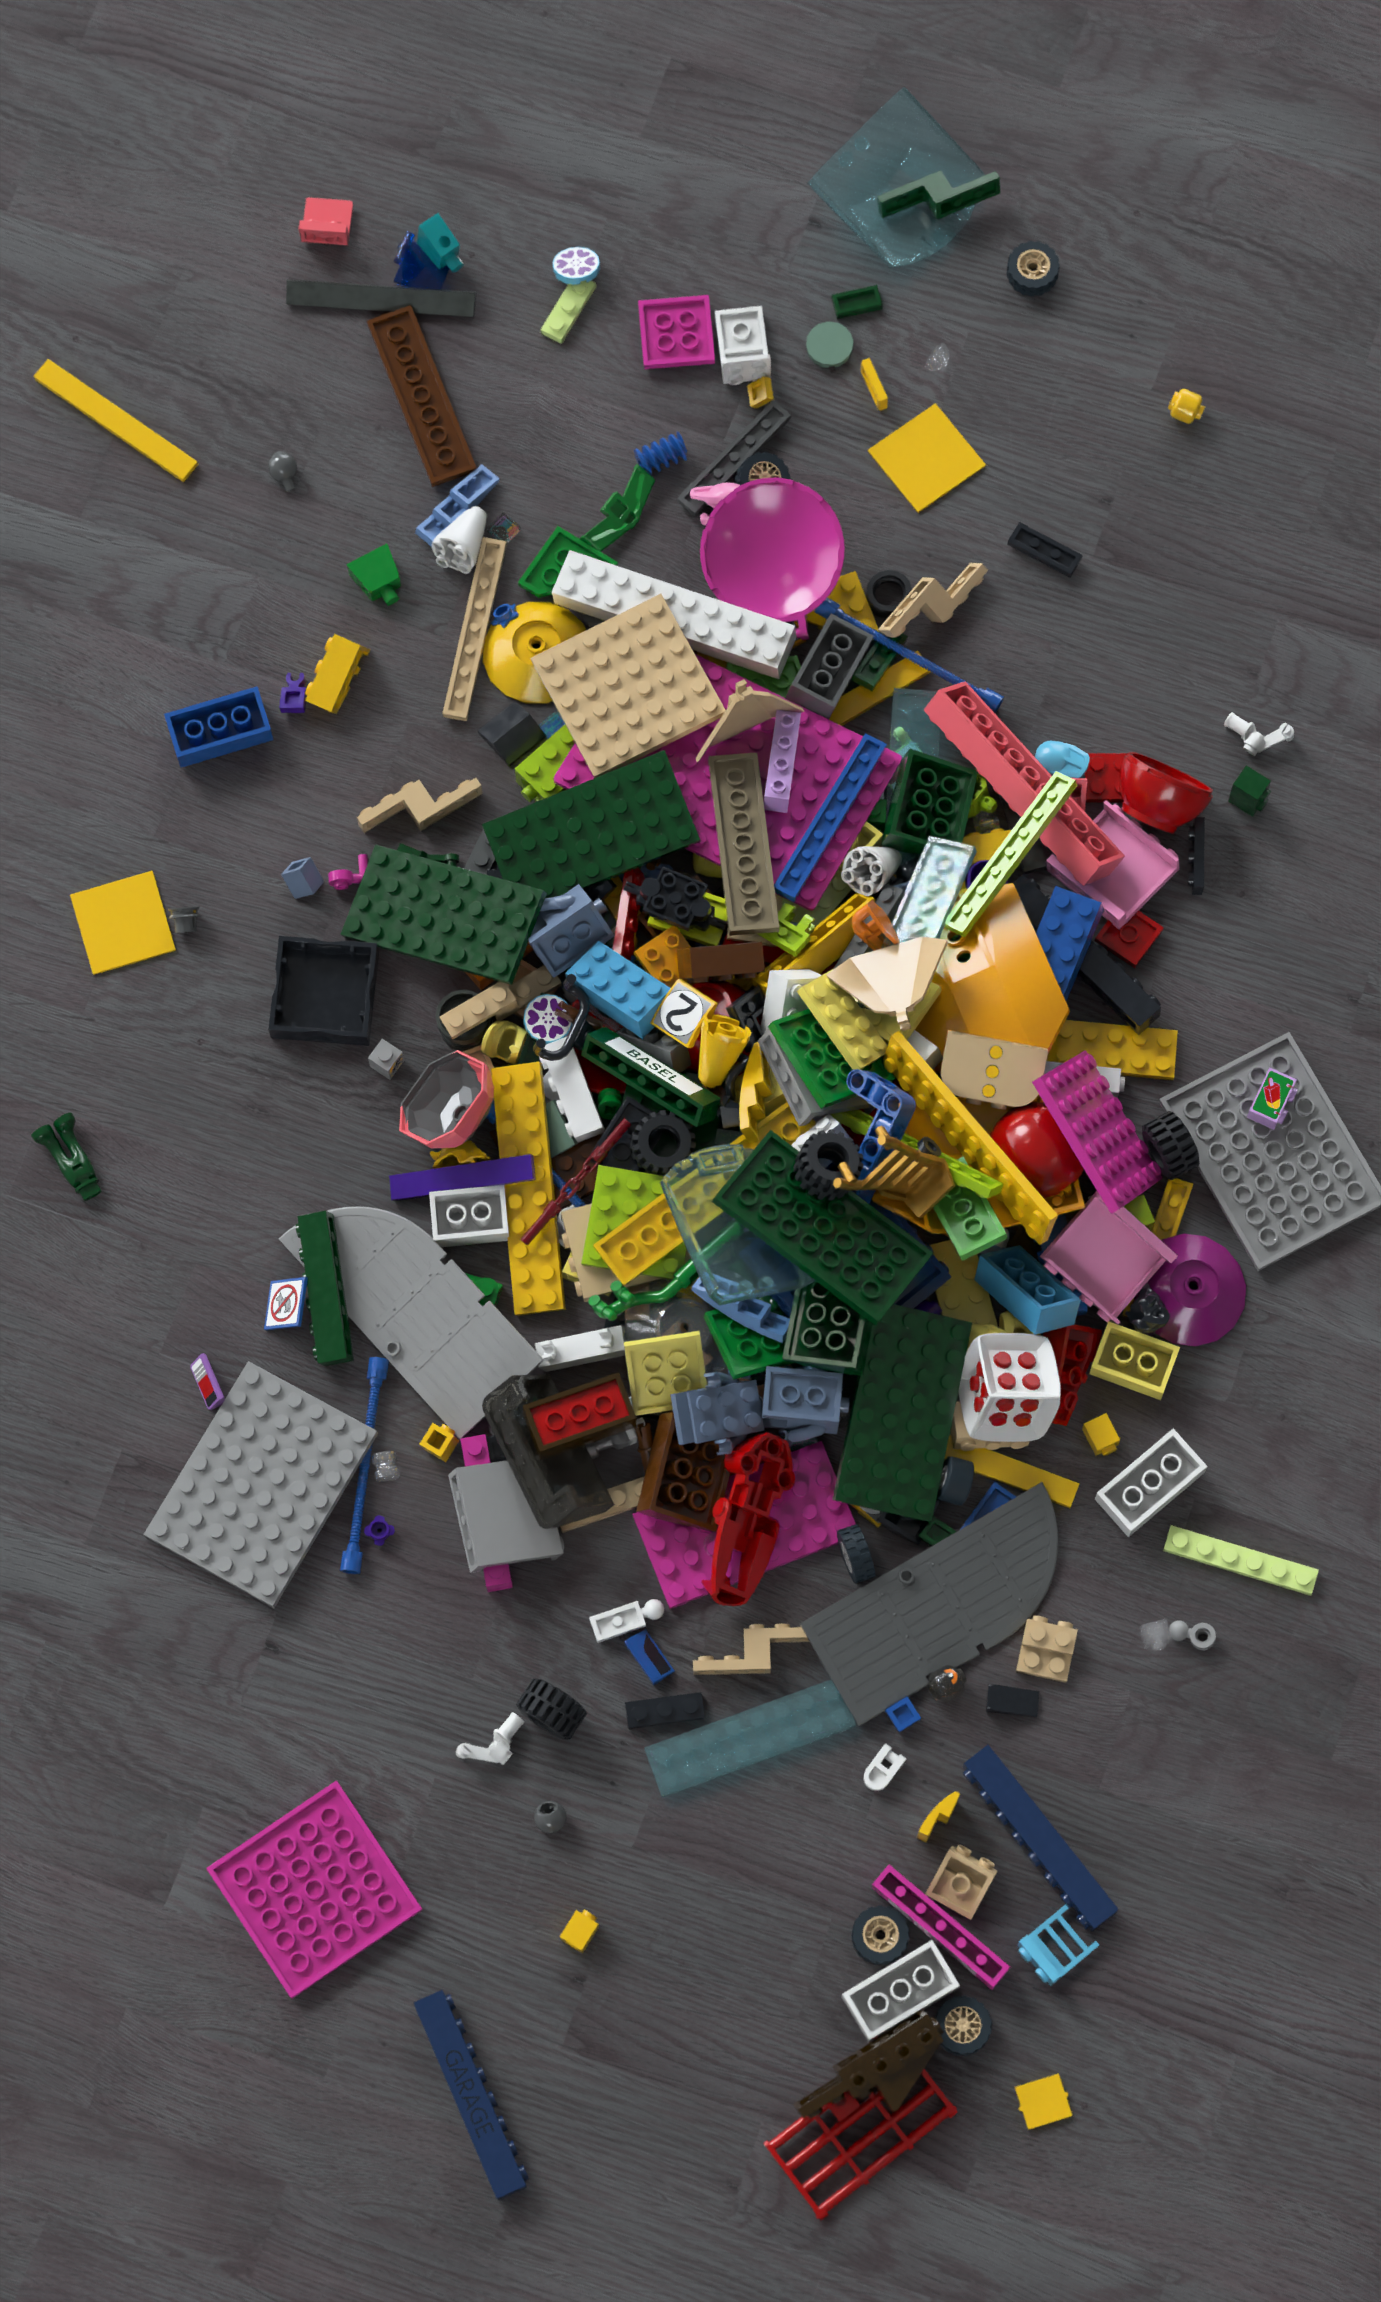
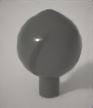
[268,451,297,492]

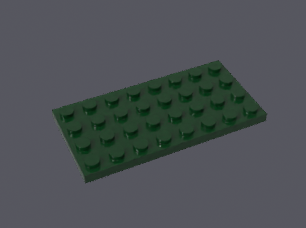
[482,750,701,898]
[340,845,547,985]
[712,1130,933,1326]
[832,1304,972,1522]

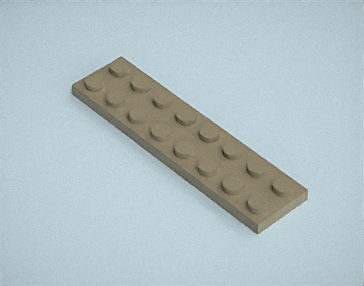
[708,753,779,936]

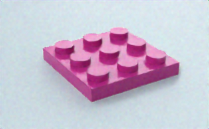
[638,295,715,369]

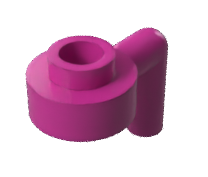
[328,854,368,890]

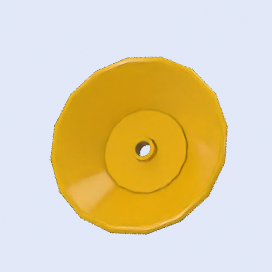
[483,602,586,704]

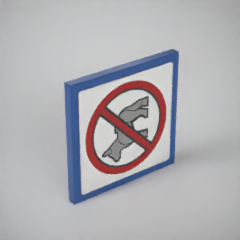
[264,1277,308,1330]

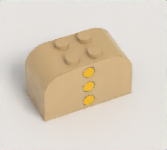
[941,1030,1048,1110]

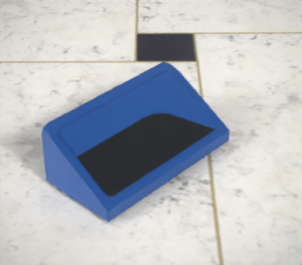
[624,1629,675,1686]

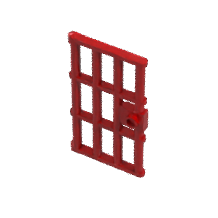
[763,2047,958,2221]

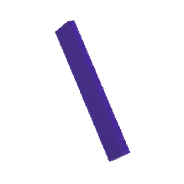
[389,1154,536,1201]

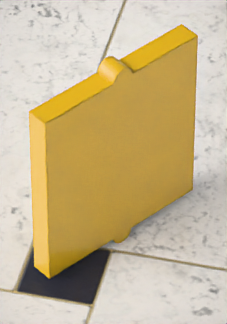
[1015,2074,1072,2130]

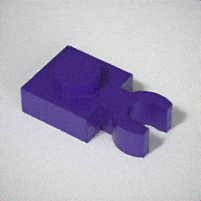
[279,673,307,713]

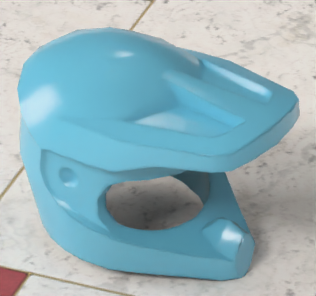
[1035,741,1090,778]

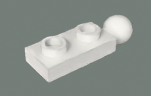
[589,1599,664,1643]

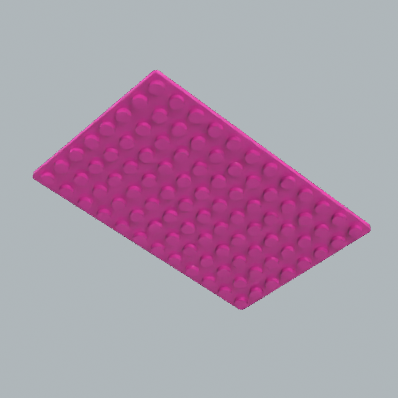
[554,654,902,911]

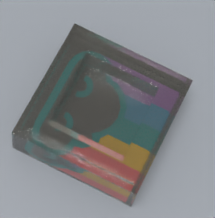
[487,512,521,544]

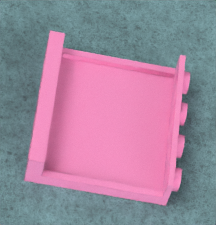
[1046,801,1179,930]
[1040,1191,1178,1325]

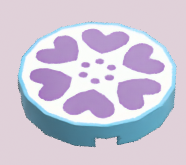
[553,247,600,285]
[523,994,572,1044]

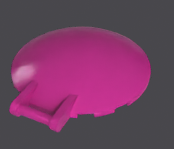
[700,478,845,640]

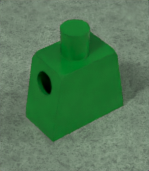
[347,543,401,605]

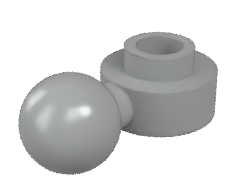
[1169,1620,1216,1650]

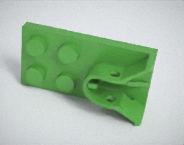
[933,1156,1008,1261]

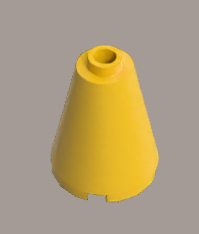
[698,1015,751,1088]

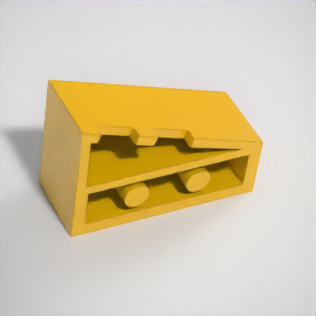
[305,634,370,714]

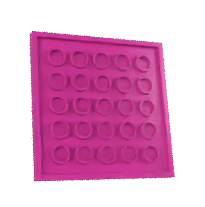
[1032,1050,1163,1214]
[206,1780,422,1999]

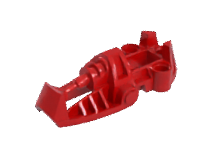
[701,1432,795,1606]

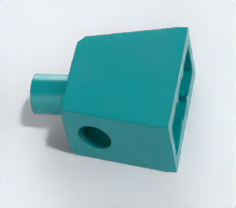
[417,213,464,273]

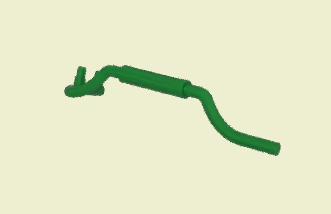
[588,1220,745,1321]

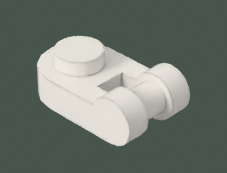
[864,1743,906,1791]

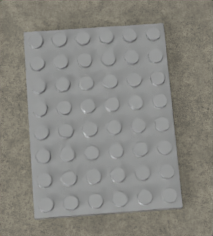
[1159,1032,1381,1271]
[144,1361,378,1608]

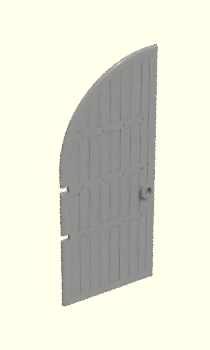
[279,1206,543,1439]

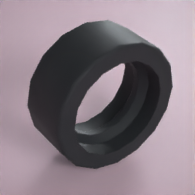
[866,570,912,618]

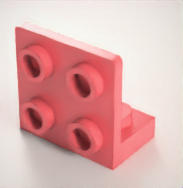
[299,197,353,246]

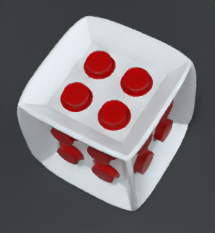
[958,1333,1061,1442]

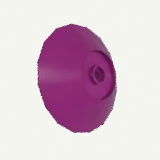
[1134,1234,1246,1347]

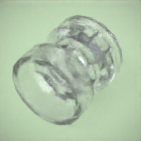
[371,1451,400,1482]

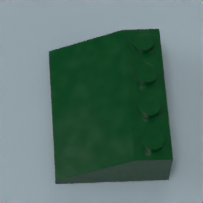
[881,749,978,858]
[782,1269,873,1376]

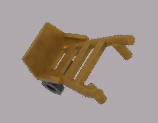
[833,1126,955,1218]

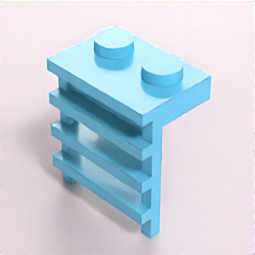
[1017,1904,1099,1986]

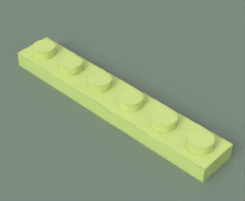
[1163,1525,1319,1596]

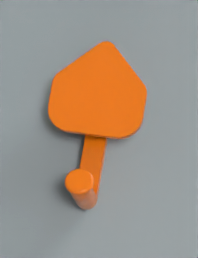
[852,900,923,951]

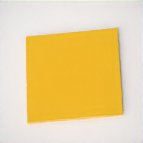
[868,403,986,513]
[70,871,176,975]

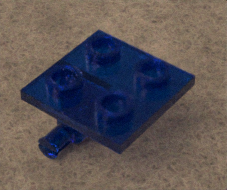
[393,231,450,290]

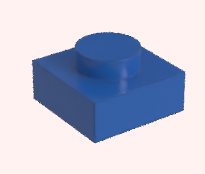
[885,1697,921,1733]

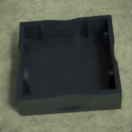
[268,936,379,1046]

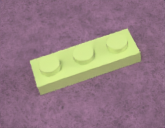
[541,280,596,344]

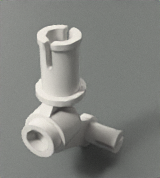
[1224,712,1294,756]
[456,1712,524,1765]

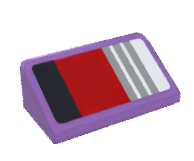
[190,1353,225,1410]

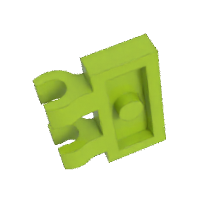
[758,902,815,957]

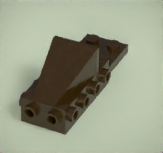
[793,2010,944,2119]

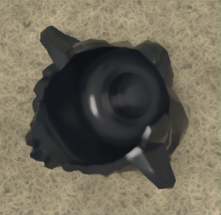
[1125,1284,1170,1337]

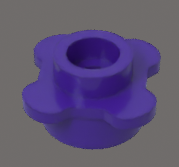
[364,1515,395,1546]

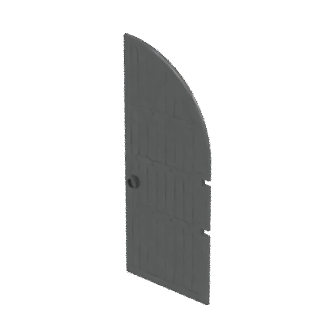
[800,1482,1058,1726]

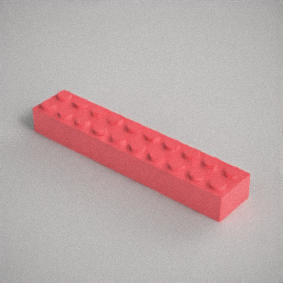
[924,681,1125,886]

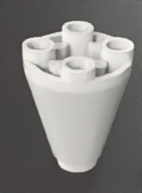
[432,506,487,574]
[841,846,902,896]

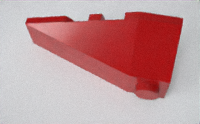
[1043,1324,1102,1426]

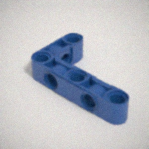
[846,1069,916,1204]

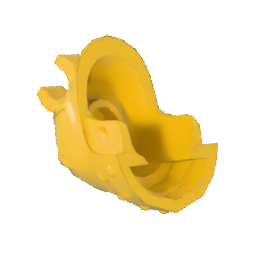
[430,1140,491,1169]

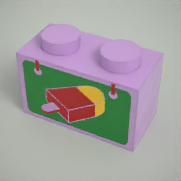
[1247,1067,1298,1130]

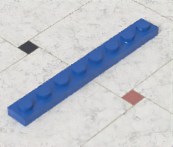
[774,733,887,902]

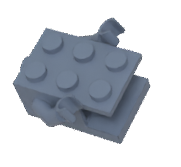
[528,884,615,978]
[762,1365,849,1447]
[670,1372,764,1455]

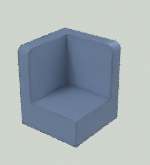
[281,857,324,899]

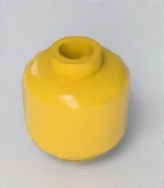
[1168,389,1205,424]

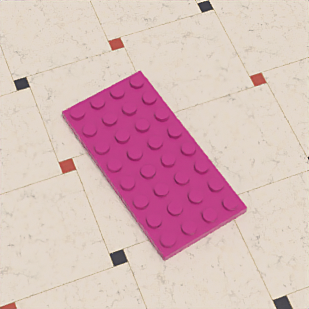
[632,1441,855,1609]

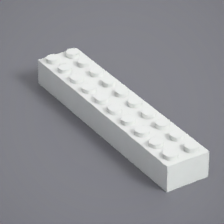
[552,550,796,679]

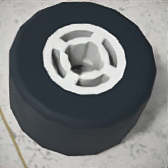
[937,1456,974,1505]

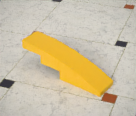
[739,1042,773,1143]

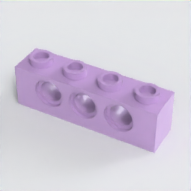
[764,710,801,813]

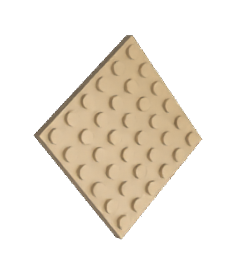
[531,594,726,778]

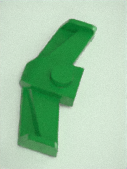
[580,464,655,552]

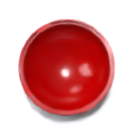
[990,1102,1084,1198]

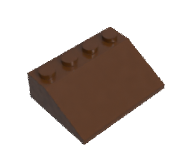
[636,1412,730,1532]

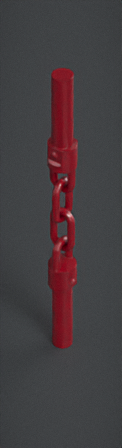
[520,1118,632,1246]

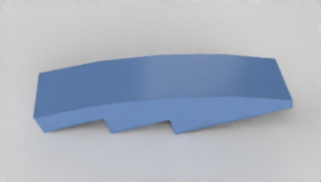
[415,465,500,547]
[692,1272,790,1343]

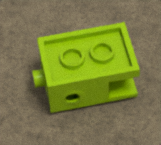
[515,725,575,802]

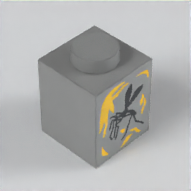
[368,1039,405,1080]

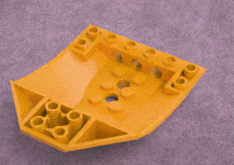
[894,883,1070,1074]

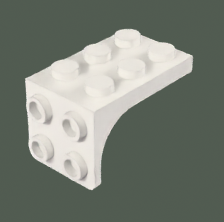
[715,306,771,385]

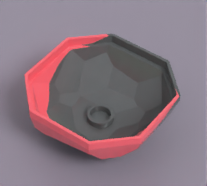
[399,1050,494,1149]

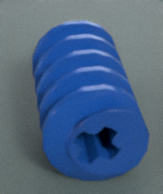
[634,431,687,475]

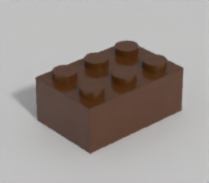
[677,942,765,983]

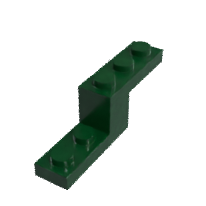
[877,170,1001,220]

